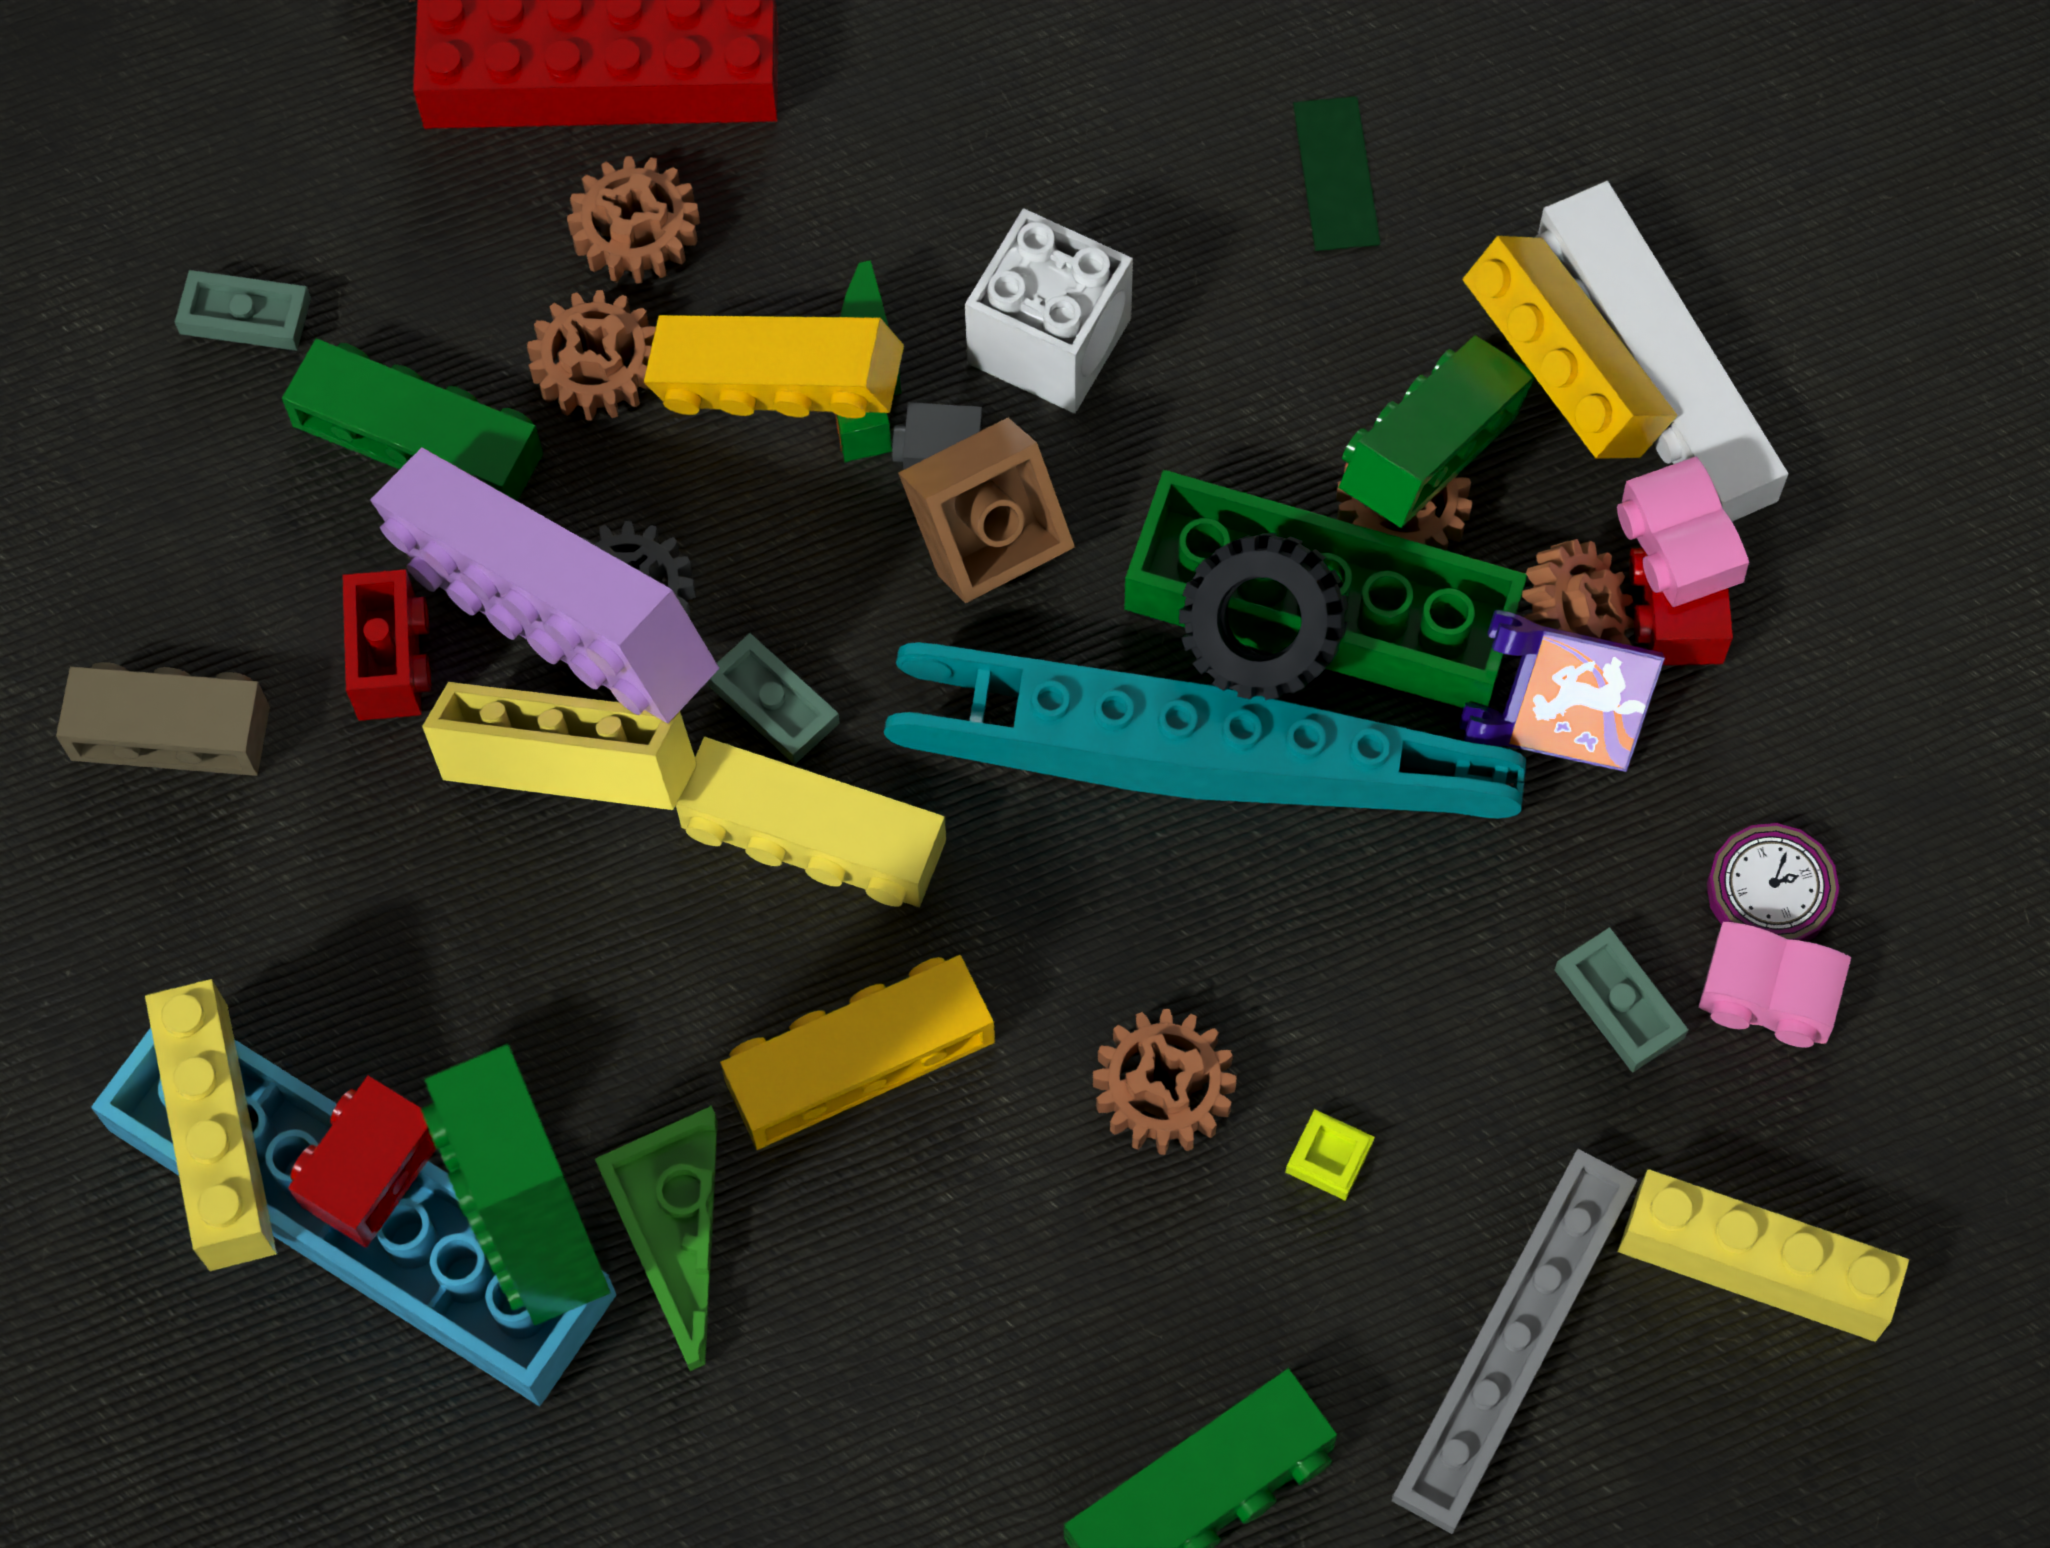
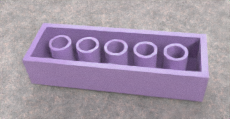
[370,447,719,724]

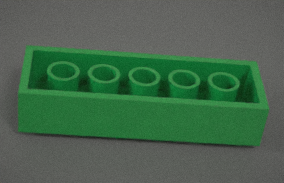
[1124,470,1527,709]
[421,1044,611,1326]

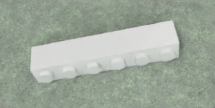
[1536,181,1789,522]

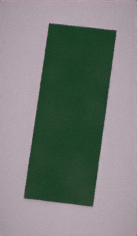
[1293,96,1381,251]

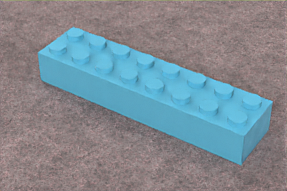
[91,1028,616,1407]

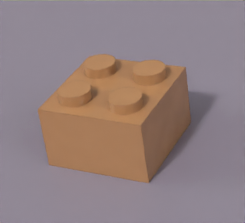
[898,418,1075,603]

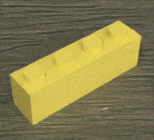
[422,682,697,810]
[676,737,946,908]
[145,979,277,1271]
[1618,1169,1909,1342]

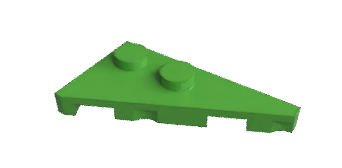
[595,1106,718,1371]

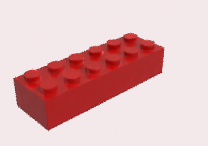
[413,0,778,129]

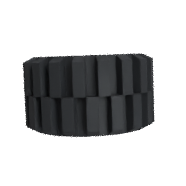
[1179,533,1348,700]

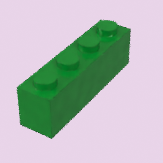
[1338,335,1535,528]
[282,338,543,501]
[1064,1368,1337,1548]

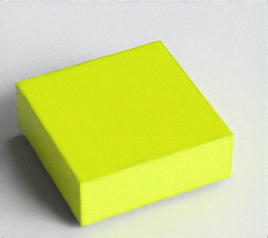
[1285,1109,1375,1201]

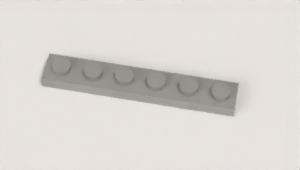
[1391,1149,1637,1534]

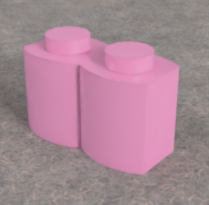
[1617,456,1749,607]
[1698,922,1851,1047]

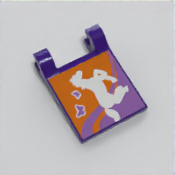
[1459,610,1665,772]

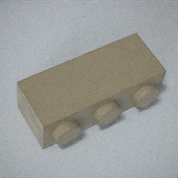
[56,662,270,776]

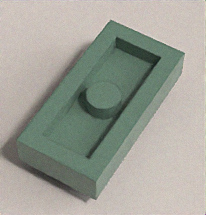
[174,270,311,351]
[706,633,840,765]
[1554,927,1689,1073]

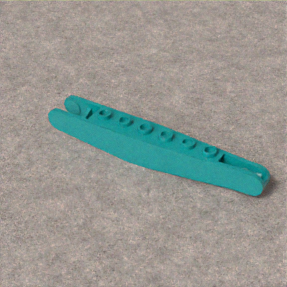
[884,642,1526,819]

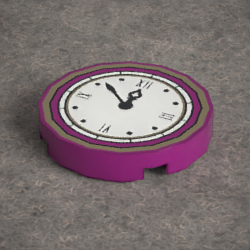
[1706,823,1839,942]

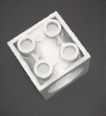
[965,208,1133,414]

